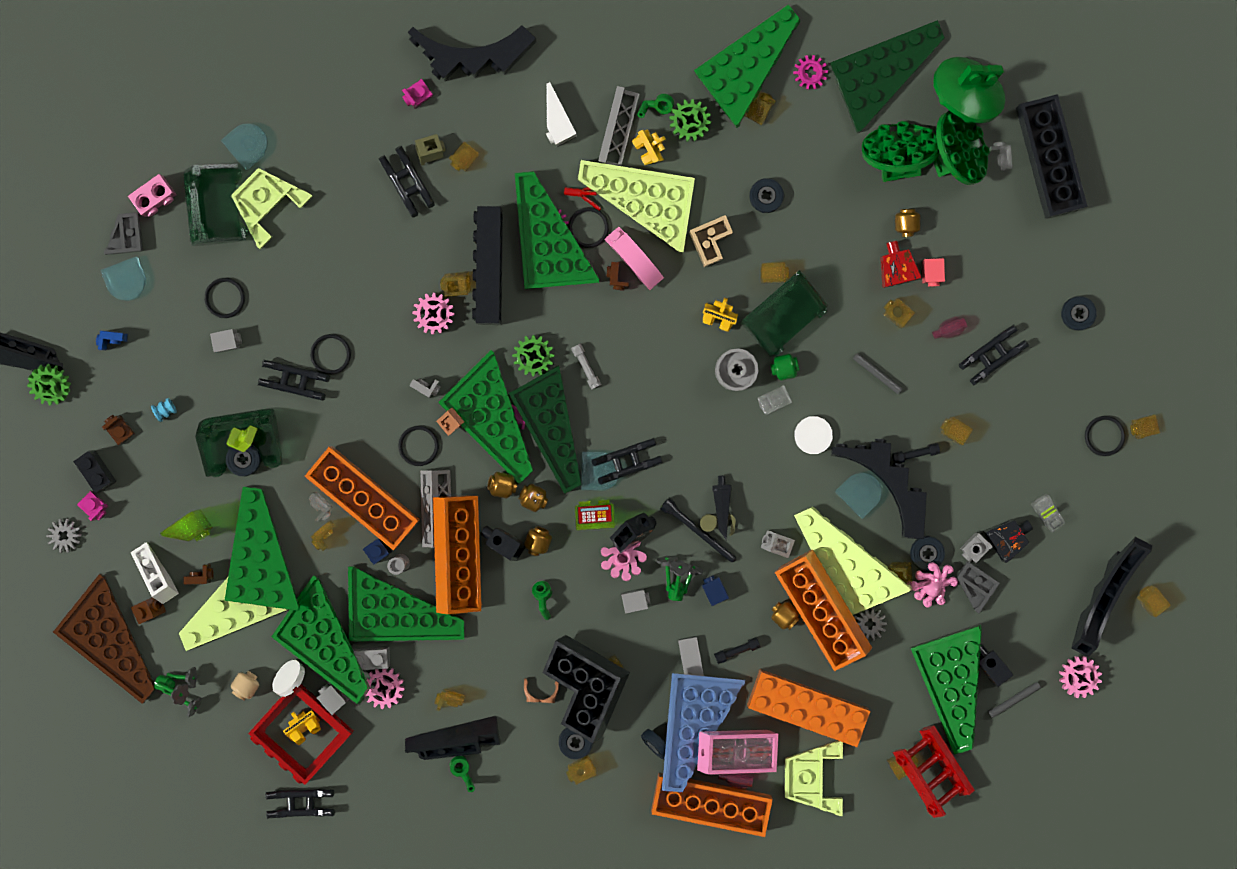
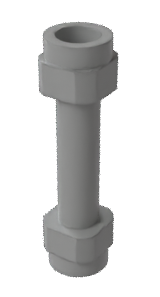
[571,343,602,390]

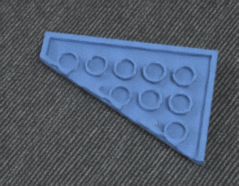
[662,673,745,792]

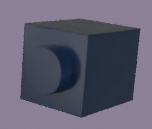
[363,538,392,565]
[701,575,729,606]

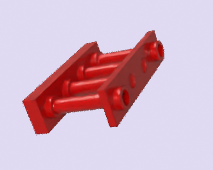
[893,726,975,818]

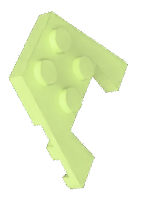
[231,168,313,249]
[784,741,843,816]

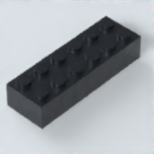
[1016,94,1088,219]
[472,206,503,325]

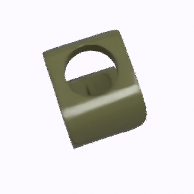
[700,513,736,536]

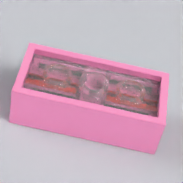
[697,730,778,775]

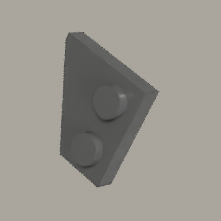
[104,212,143,255]
[956,561,1000,613]

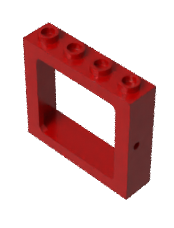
[248,683,354,785]

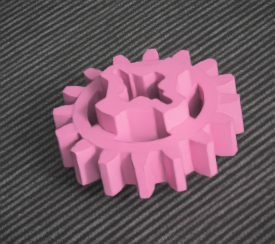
[412,293,455,335]
[1059,656,1102,698]
[366,668,405,709]

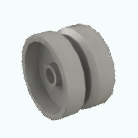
[715,348,758,391]

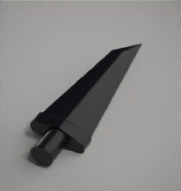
[712,475,732,541]

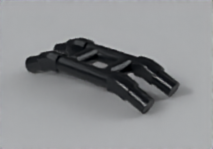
[378,146,435,218]
[959,324,1029,385]
[257,360,330,401]
[591,438,663,485]
[265,789,335,819]

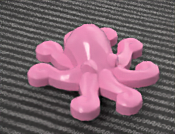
[601,542,647,581]
[910,562,958,608]

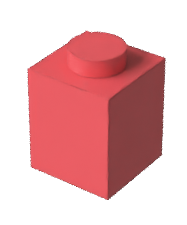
[922,258,945,287]

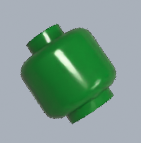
[771,354,800,381]

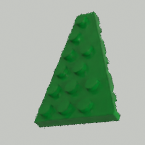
[694,4,800,128]
[438,350,533,484]
[224,487,300,611]
[348,566,465,641]
[271,575,370,704]
[911,624,982,755]

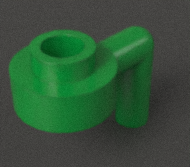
[637,94,674,118]
[532,581,552,620]
[449,756,475,792]

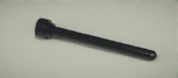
[660,497,736,562]

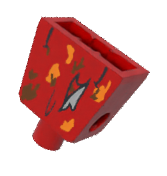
[881,241,921,288]

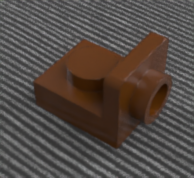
[102,415,135,445]
[184,564,214,584]

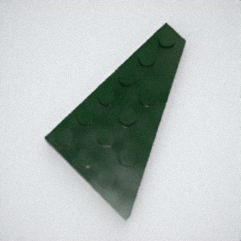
[830,20,945,133]

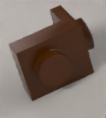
[606,262,629,291]
[131,597,166,624]

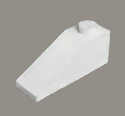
[546,82,577,147]
[131,542,179,604]

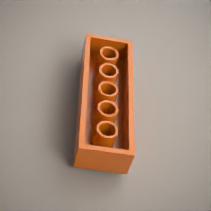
[305,446,420,550]
[433,495,481,614]
[775,549,872,671]
[747,669,870,747]
[651,773,773,837]

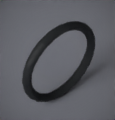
[568,207,609,248]
[204,278,245,318]
[310,334,351,375]
[1085,416,1125,456]
[398,426,439,466]

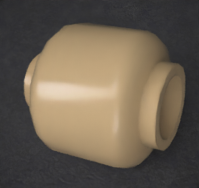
[231,671,260,701]

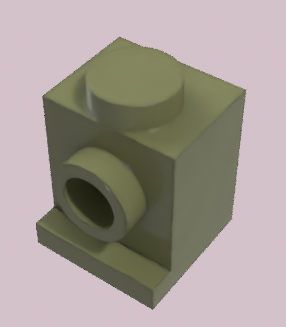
[415,134,446,166]

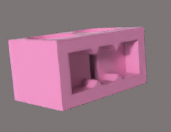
[128,174,177,217]

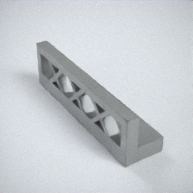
[598,86,639,166]
[420,470,451,548]

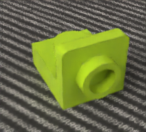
[227,425,257,453]

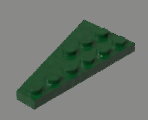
[509,365,581,494]

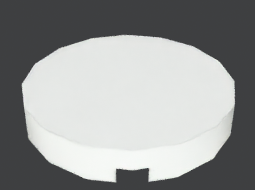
[794,416,832,454]
[272,660,305,697]

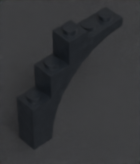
[408,25,537,81]
[831,439,927,539]
[1071,537,1153,657]

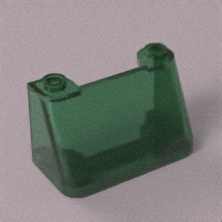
[184,164,248,246]
[740,270,828,356]
[195,408,283,477]

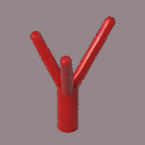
[564,187,601,211]

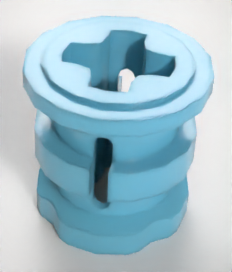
[151,398,177,422]

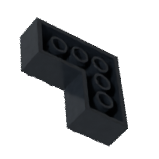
[542,635,630,743]

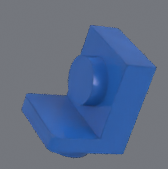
[96,331,128,350]

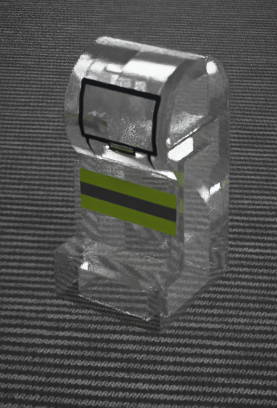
[1030,494,1065,532]

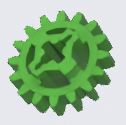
[669,99,711,142]
[512,335,554,377]
[27,364,71,406]

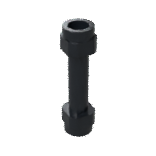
[892,443,940,464]
[714,637,761,664]

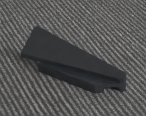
[0,332,63,371]
[405,716,500,760]

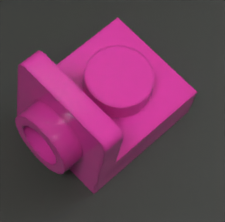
[402,79,433,108]
[77,491,109,521]

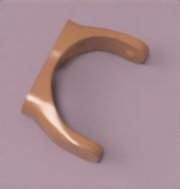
[524,678,559,703]

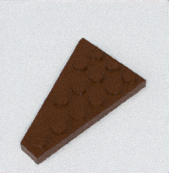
[53,573,155,704]

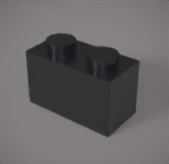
[73,450,117,493]

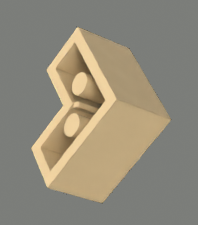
[689,215,733,268]

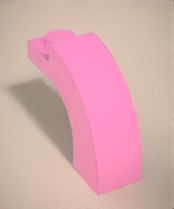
[605,227,664,290]

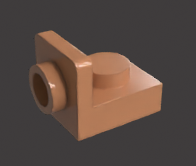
[436,408,464,436]

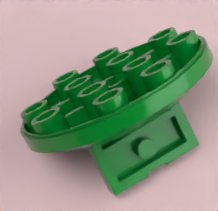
[933,57,1005,123]
[934,111,990,185]
[862,121,940,182]

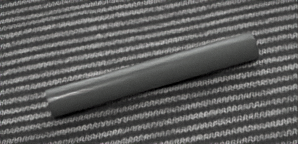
[853,353,902,394]
[988,682,1041,718]

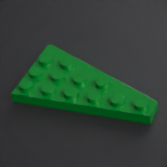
[515,172,599,289]

